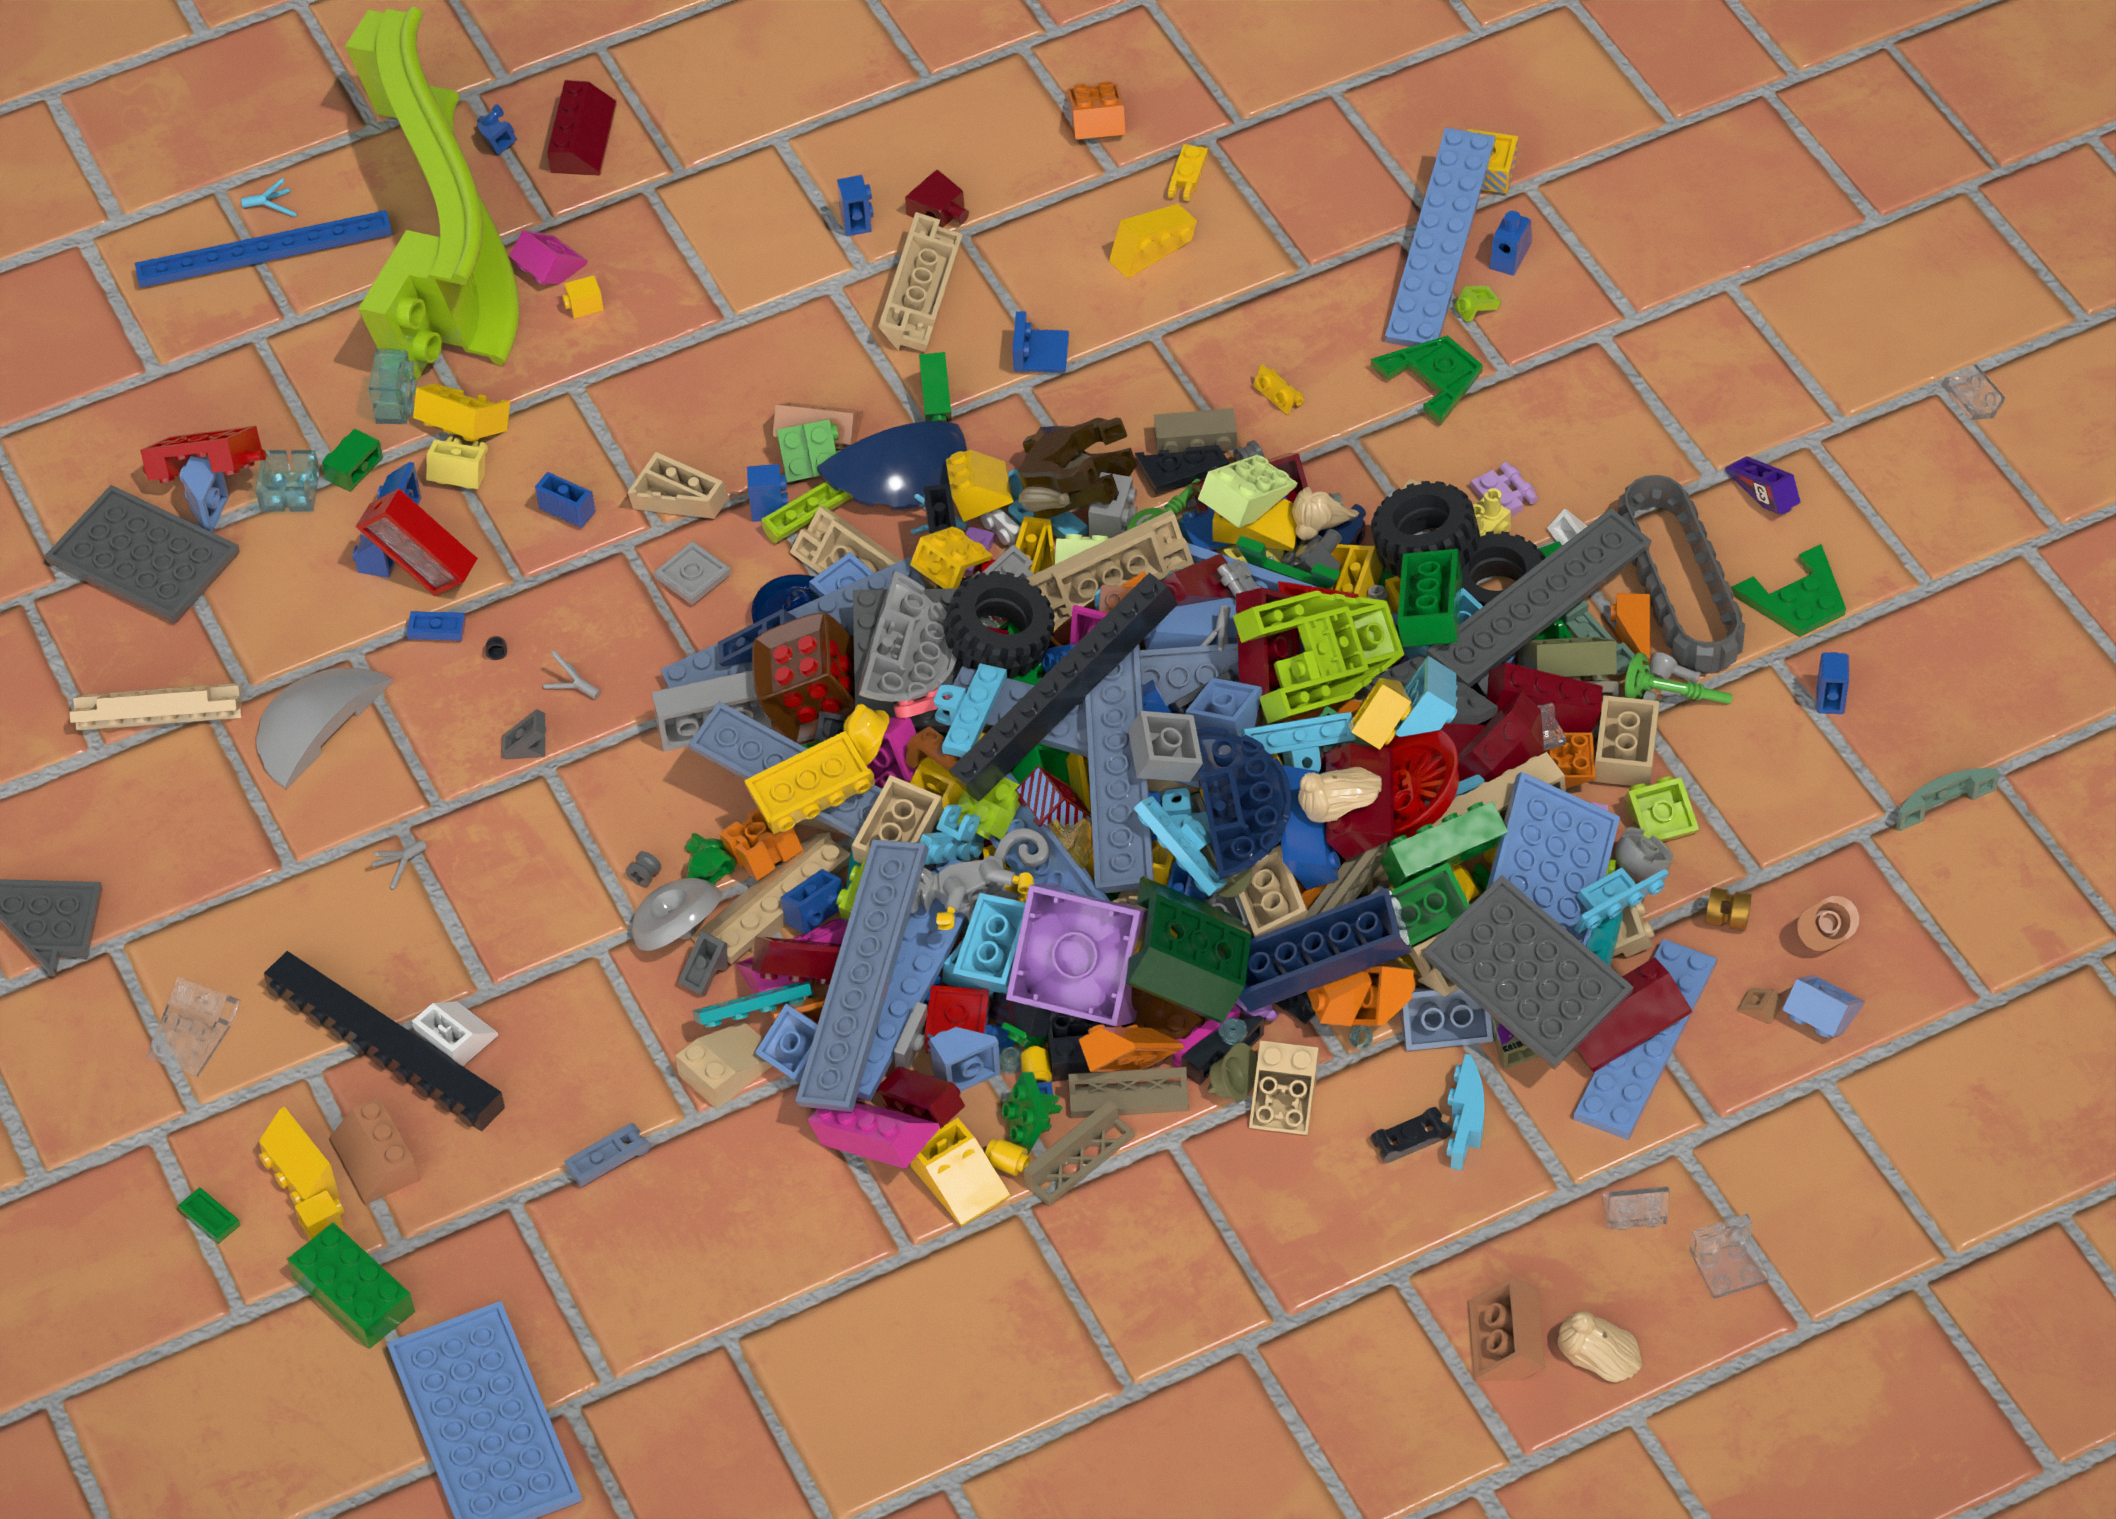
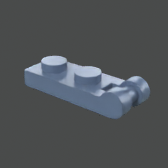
[564,1123,651,1187]

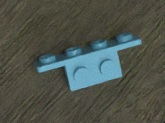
[1574,868,1669,933]

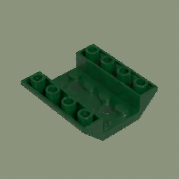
[1125,876,1251,1023]

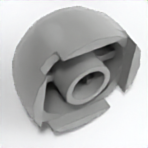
[1615,827,1673,881]

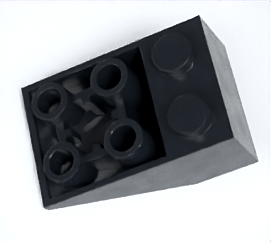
[1047,1011,1106,1081]

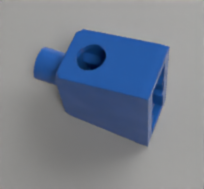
[1490,211,1532,276]

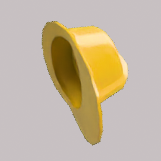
[843,704,889,766]

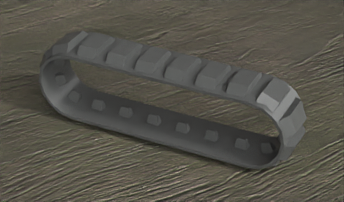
[1618,475,1745,674]

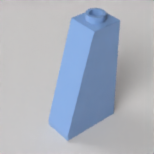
[1143,598,1238,650]

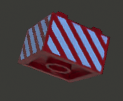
[1015,765,1092,845]

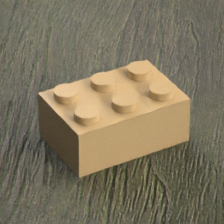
[1594,695,1660,786]
[852,775,943,864]

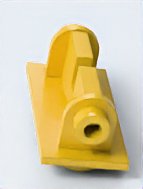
[1253,364,1304,415]

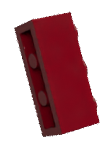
[876,1066,965,1129]

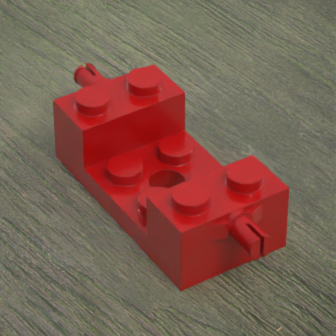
[140,426,266,483]

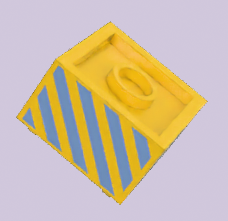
[1467,129,1518,194]

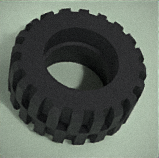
[1371,481,1480,578]
[1461,531,1546,606]
[944,571,1055,679]

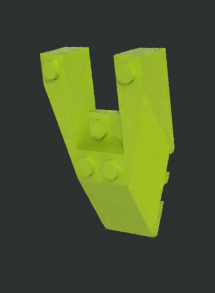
[1233,591,1404,724]

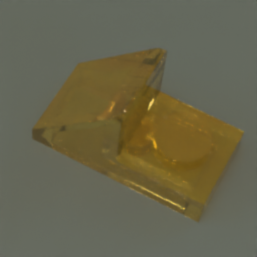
[1048,818,1093,869]

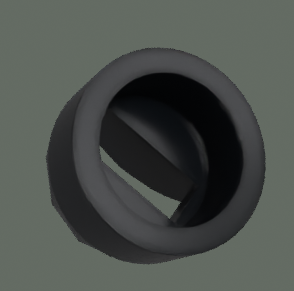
[485,636,507,660]

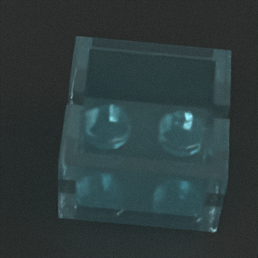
[368,349,417,424]
[256,450,320,511]

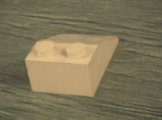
[676,1021,773,1109]

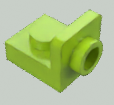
[1454,286,1501,322]
[1274,650,1321,688]

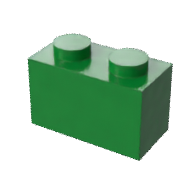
[322,428,383,492]

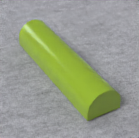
[762,481,853,544]

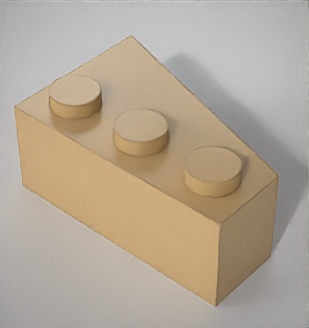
[627,452,728,519]

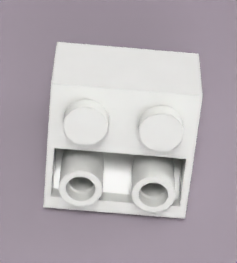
[412,1002,498,1066]

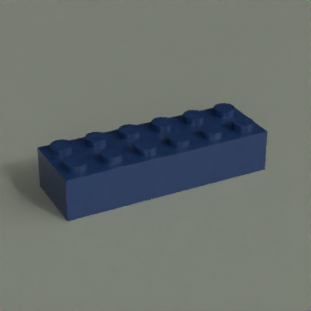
[1239,888,1412,1012]

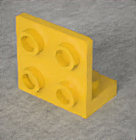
[910,527,992,589]

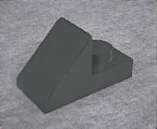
[502,709,546,759]
[678,931,727,995]

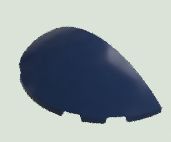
[817,421,967,510]
[1196,728,1292,880]

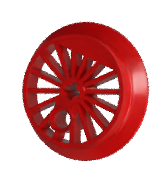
[1382,730,1459,840]

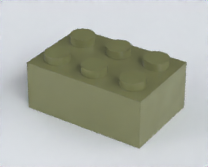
[1518,637,1617,681]

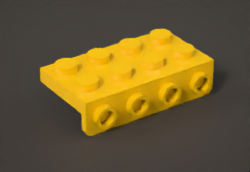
[744,731,875,834]

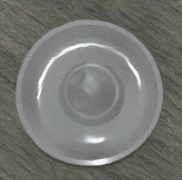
[632,878,722,951]

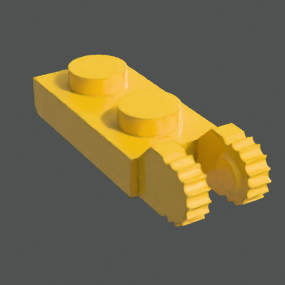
[1168,144,1208,201]

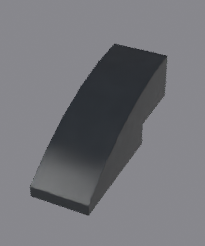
[989,992,1052,1037]
[1182,1015,1264,1085]

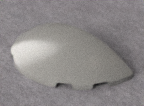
[859,571,956,702]
[256,668,393,790]

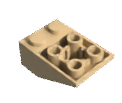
[1249,1040,1320,1135]

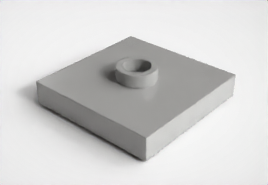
[654,541,731,605]
[894,1002,928,1070]

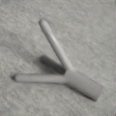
[1200,606,1231,652]
[543,650,601,700]
[371,840,427,890]

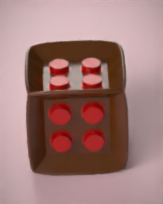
[752,612,855,742]

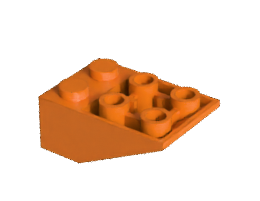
[1067,81,1126,140]
[1539,733,1596,789]

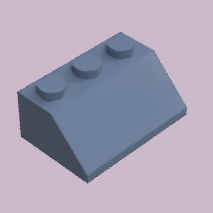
[1399,985,1493,1051]

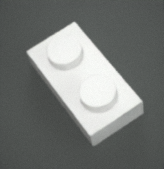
[980,508,1021,547]

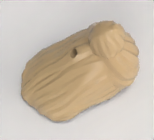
[1292,487,1359,540]
[1298,767,1382,823]
[1557,1311,1642,1382]

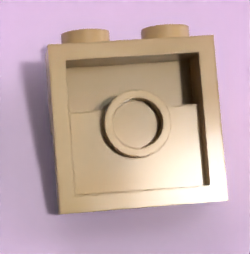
[1613,901,1655,958]

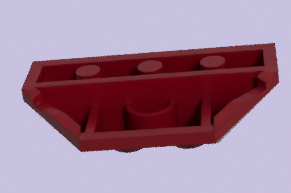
[1458,690,1544,782]

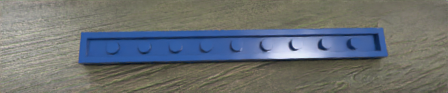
[135,210,392,288]

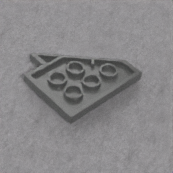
[1358,655,1498,725]
[0,879,103,977]

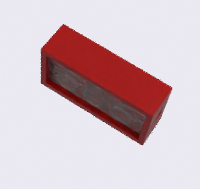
[355,489,478,596]

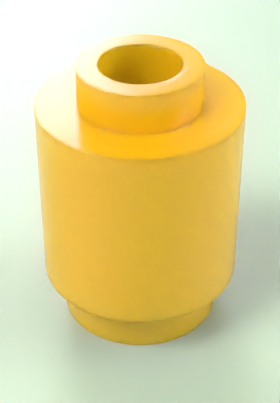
[1020,1046,1052,1083]
[985,1139,1030,1176]

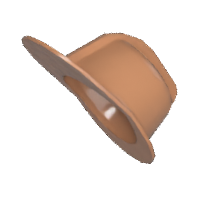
[1797,896,1859,952]

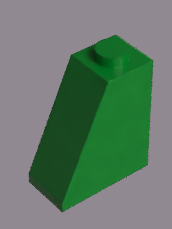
[919,352,952,422]

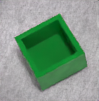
[1011,744,1071,787]

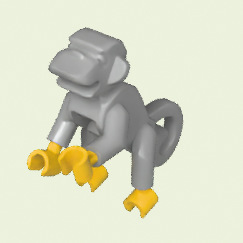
[911,828,1049,930]

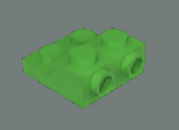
[776,419,841,482]

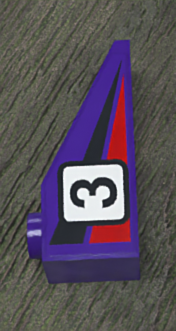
[1725,456,1801,514]

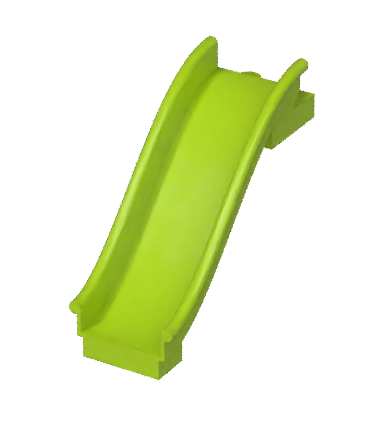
[345,7,519,381]

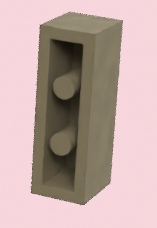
[1154,408,1237,454]

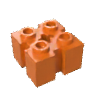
[719,807,803,881]

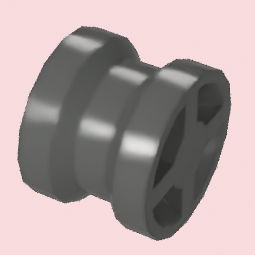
[1233,440,1264,462]
[626,851,662,887]

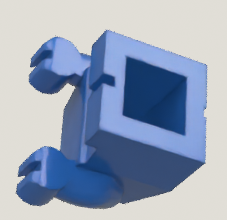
[477,104,517,155]

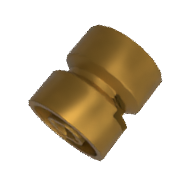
[1705,887,1752,930]

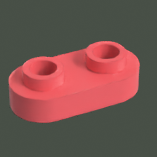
[893,687,949,718]

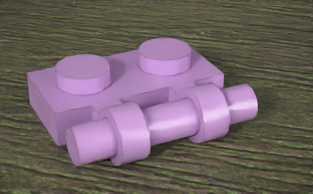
[1470,462,1538,516]

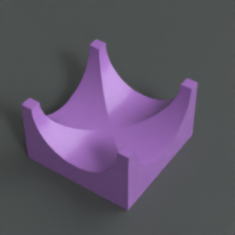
[1006,882,1148,1026]

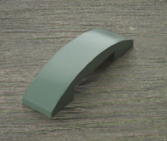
[1560,599,1635,677]
[1896,768,2000,831]

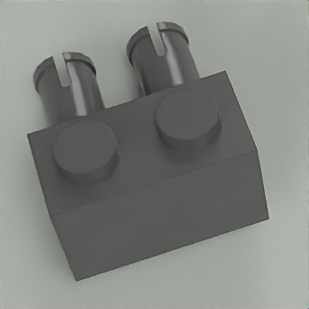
[1280,529,1342,573]

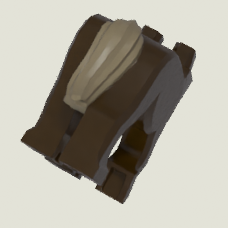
[1018,417,1137,518]

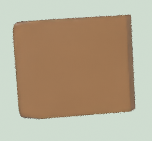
[1738,988,1782,1024]

